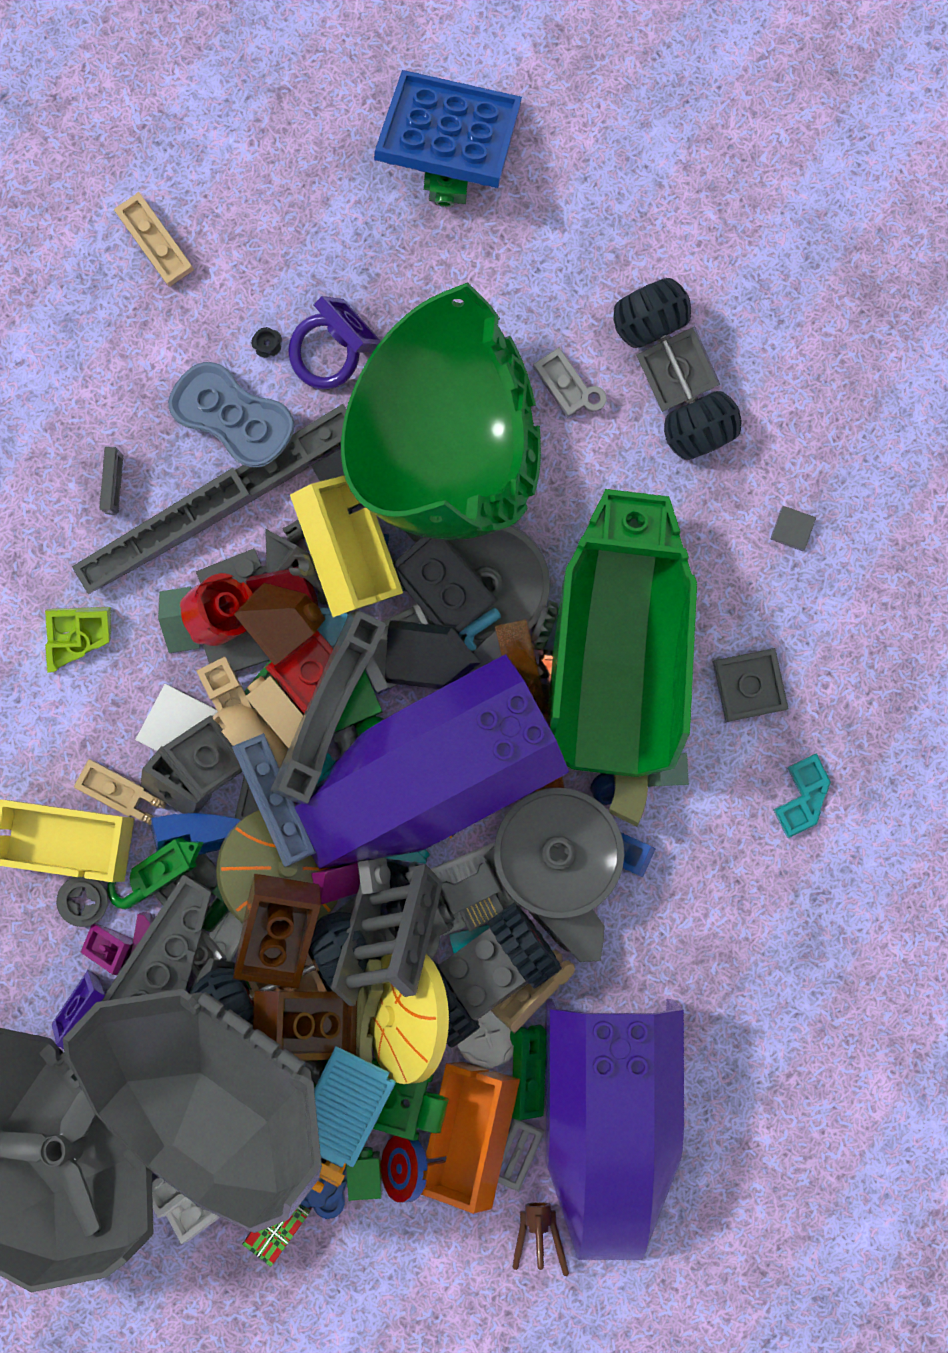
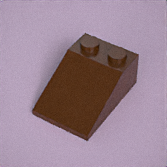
[233,873,321,988]
[253,991,357,1061]

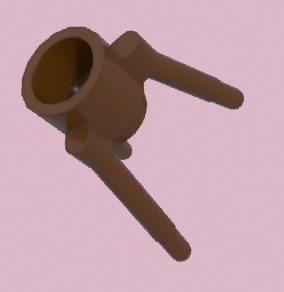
[512,1202,569,1276]

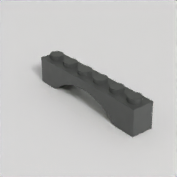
[270,610,387,804]

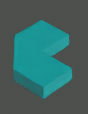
[773,753,831,838]

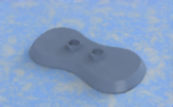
[168,362,295,467]

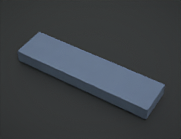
[232,733,316,867]

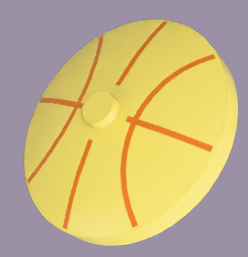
[369,954,449,1084]

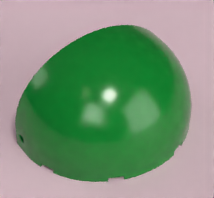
[341,282,541,540]

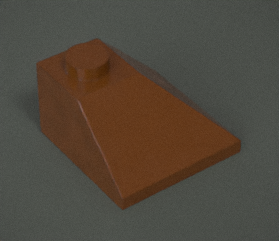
[234,583,326,665]

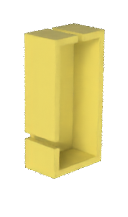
[290,475,403,617]
[0,799,135,882]

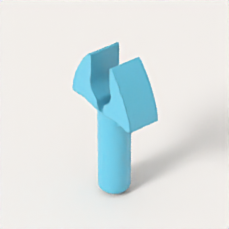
[459,608,501,651]

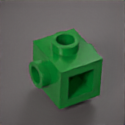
[423,172,468,207]

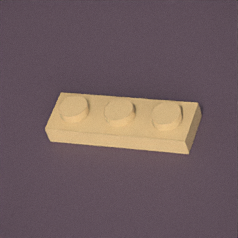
[114,192,194,287]

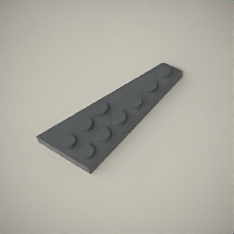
[102,874,212,1001]

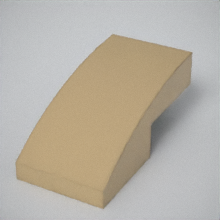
[196,657,253,712]

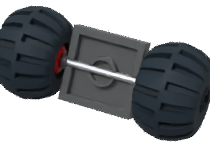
[613,278,742,460]

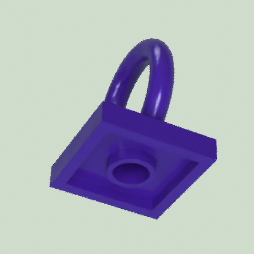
[288,296,381,390]
[52,970,107,1049]

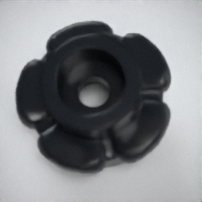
[251,327,282,358]

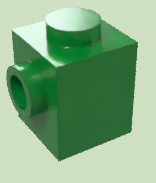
[346,1147,383,1201]

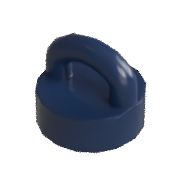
[590,773,615,805]

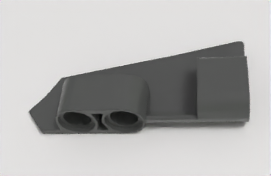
[483,846,605,962]

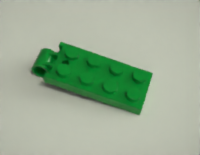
[313,1057,449,1141]

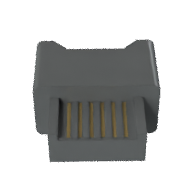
[441,861,503,932]

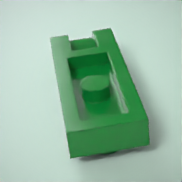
[510,1024,546,1121]

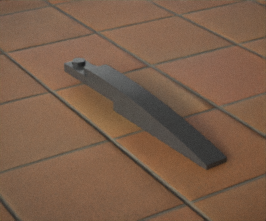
[72,404,346,594]

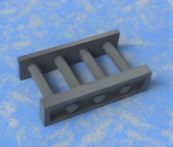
[331,864,443,1006]

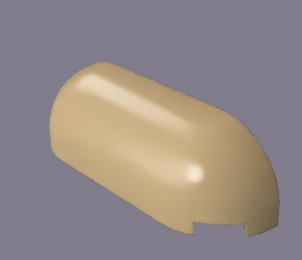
[213,705,296,804]

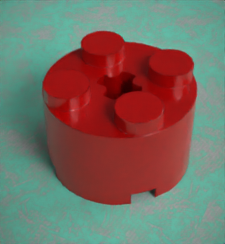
[180,573,253,646]

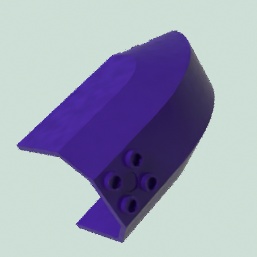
[295,654,569,869]
[545,998,684,1260]

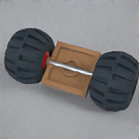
[191,912,376,1029]

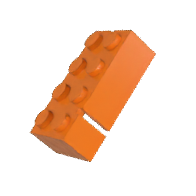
[421,1062,520,1214]

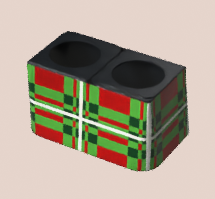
[242,1204,312,1267]

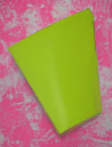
[45,607,111,673]

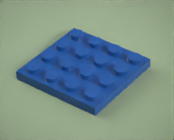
[374,70,522,188]

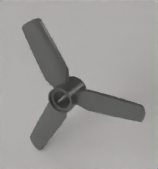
[0,1089,101,1237]

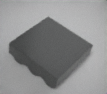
[770,506,816,551]

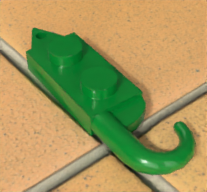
[107,837,203,910]

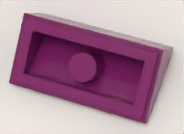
[311,862,360,905]

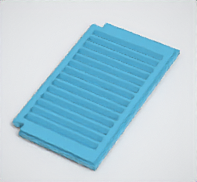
[314,1046,396,1167]

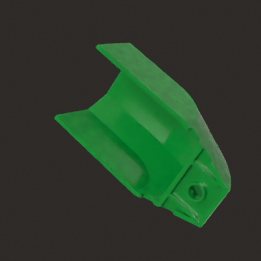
[547,489,697,777]

